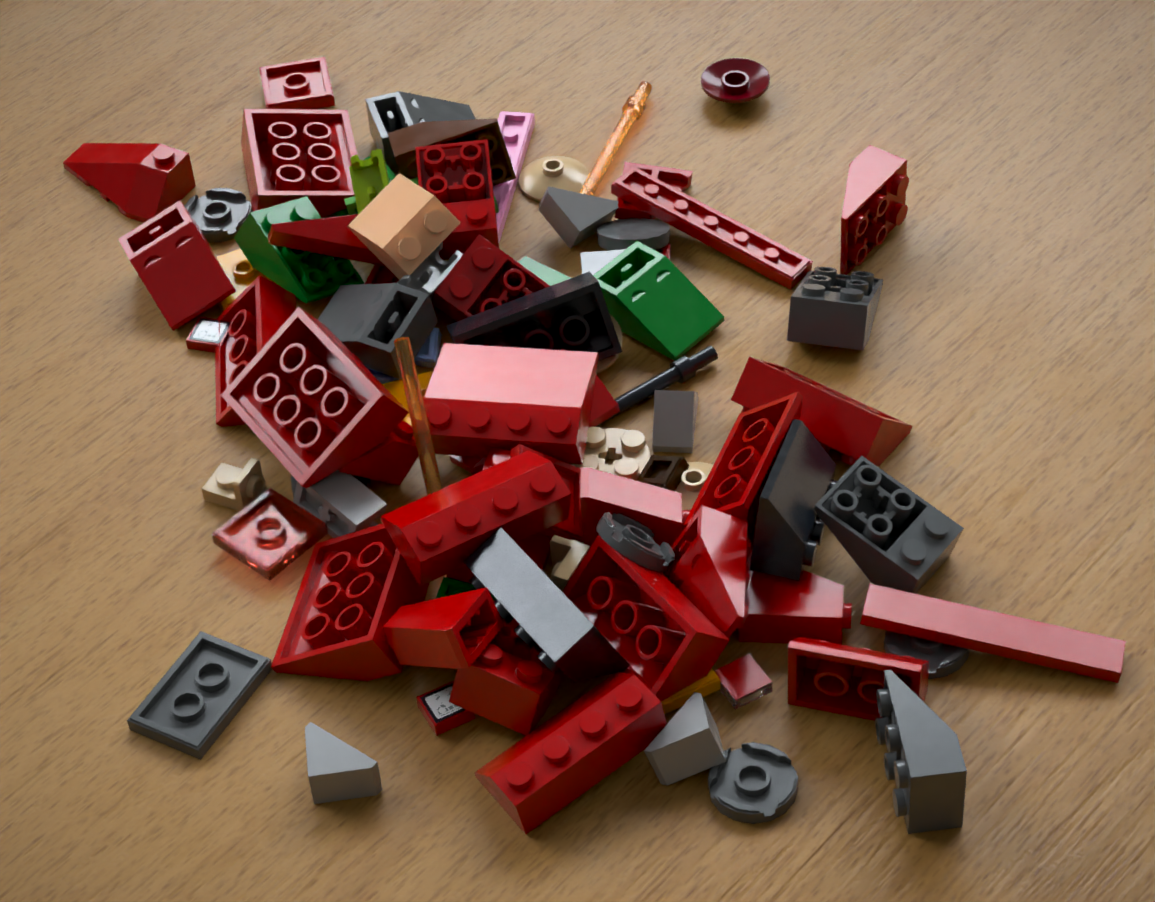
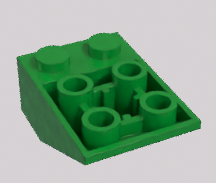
[234,196,364,304]
[593,241,725,361]

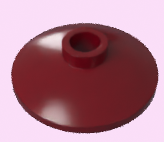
[701,58,770,103]

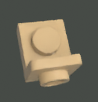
[201,458,265,513]
[549,535,590,592]

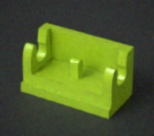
[349,149,389,214]

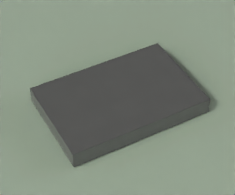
[127,631,272,760]

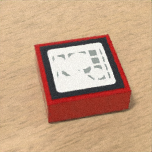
[186,317,231,353]
[416,681,475,736]

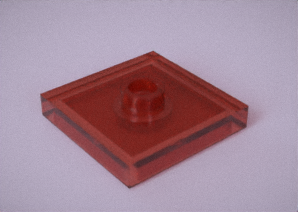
[212,488,328,581]

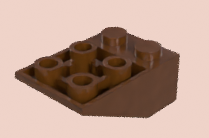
[387,118,516,186]

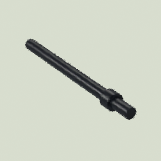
[596,346,718,427]

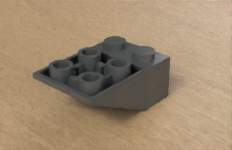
[365,91,475,171]
[787,267,883,351]
[318,283,438,380]
[814,456,964,594]
[875,670,967,834]

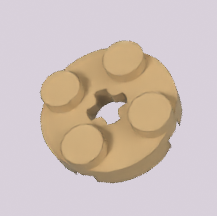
[571,426,650,481]

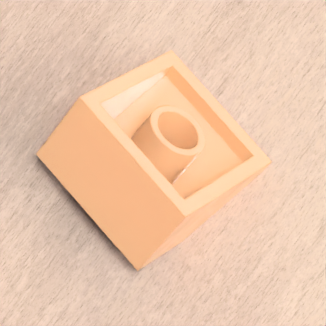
[347,173,461,280]

